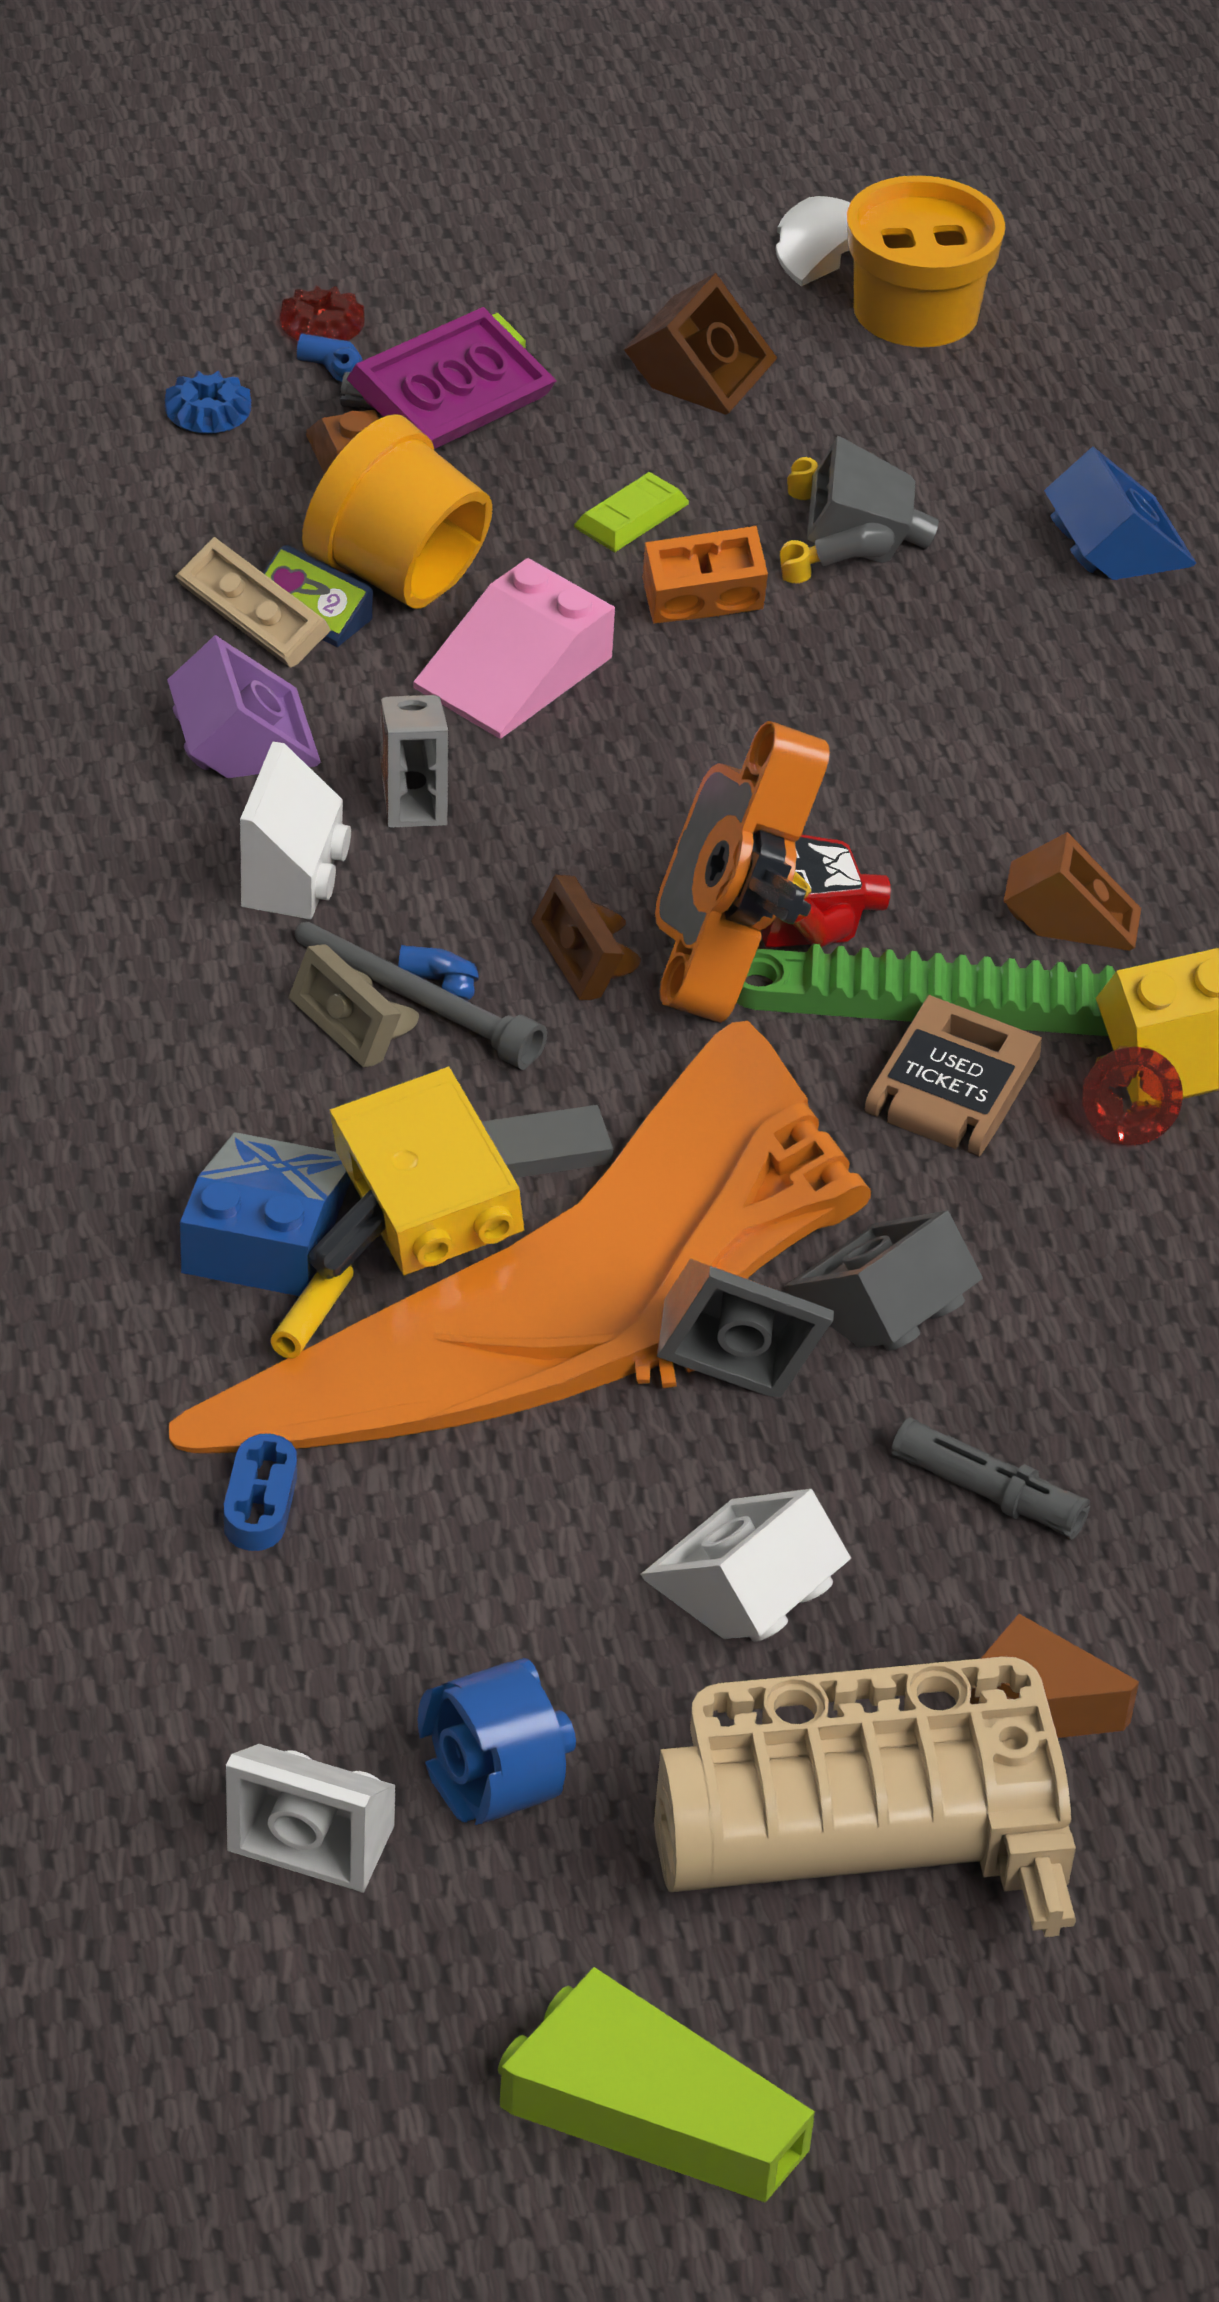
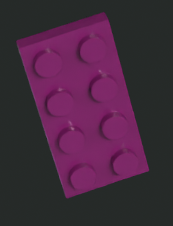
[347,307,557,449]

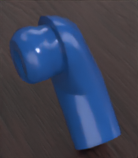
[297,333,363,382]

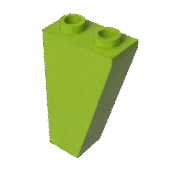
[498,1967,815,2202]

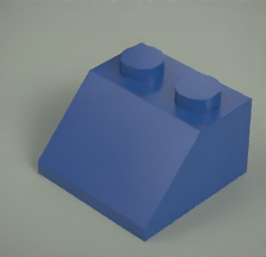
[1044,446,1196,580]

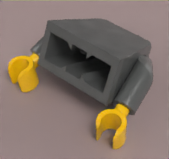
[780,436,939,583]

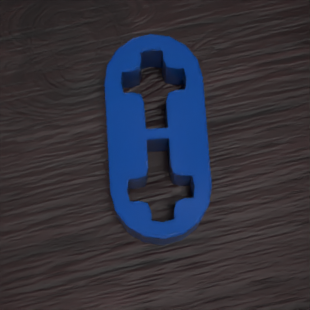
[224,1434,297,1551]

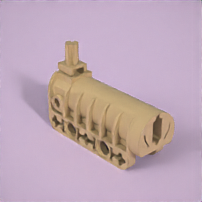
[654,1657,1076,1937]

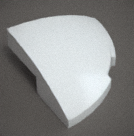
[775,196,850,286]

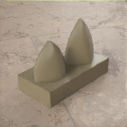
[288,944,419,1067]

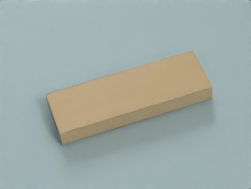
[175,537,331,668]

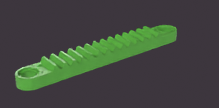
[737,944,1115,1036]

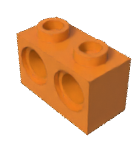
[642,526,768,624]

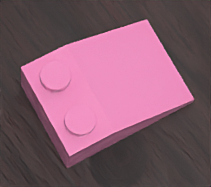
[413,558,615,739]

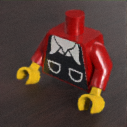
[761,834,891,948]

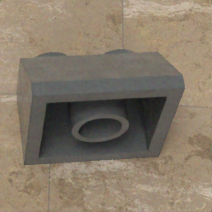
[784,1210,983,1351]
[657,1259,834,1397]

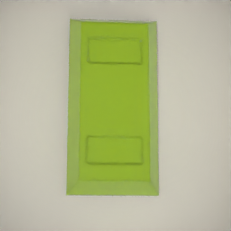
[574,472,689,552]

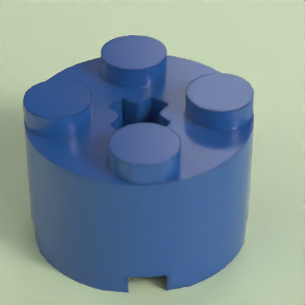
[418,1658,576,1825]

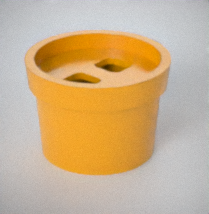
[847,176,1005,347]
[302,414,492,609]

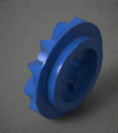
[165,371,251,433]

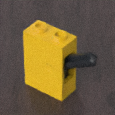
[308,1067,524,1279]

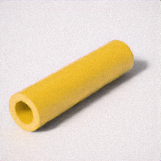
[271,1265,354,1358]

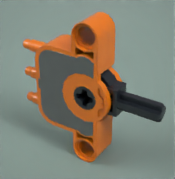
[655,721,830,1023]

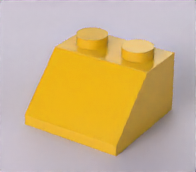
[1096,948,1219,1110]

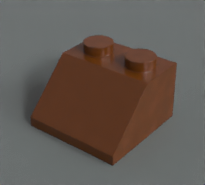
[624,273,777,415]

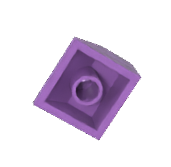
[167,635,321,778]

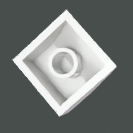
[240,741,351,919]
[641,1489,851,1641]
[226,1744,395,1893]

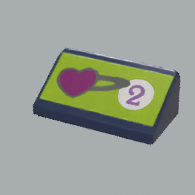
[263,545,373,647]

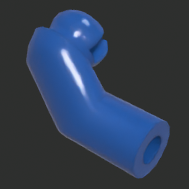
[398,945,479,1001]

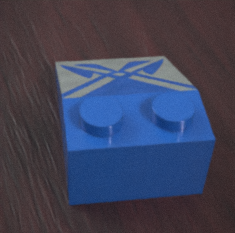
[180,1132,351,1296]

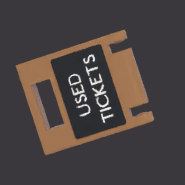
[865,995,1042,1157]

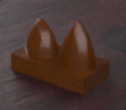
[531,874,641,1000]

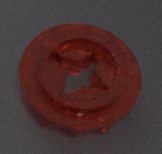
[280,285,365,341]
[1082,1045,1183,1145]

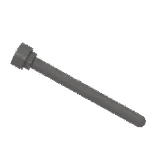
[295,922,547,1070]

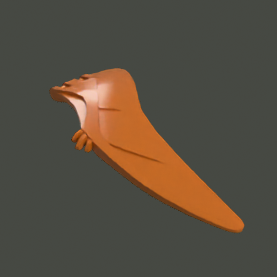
[169,1021,871,1453]

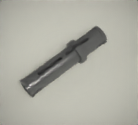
[892,1417,1091,1539]

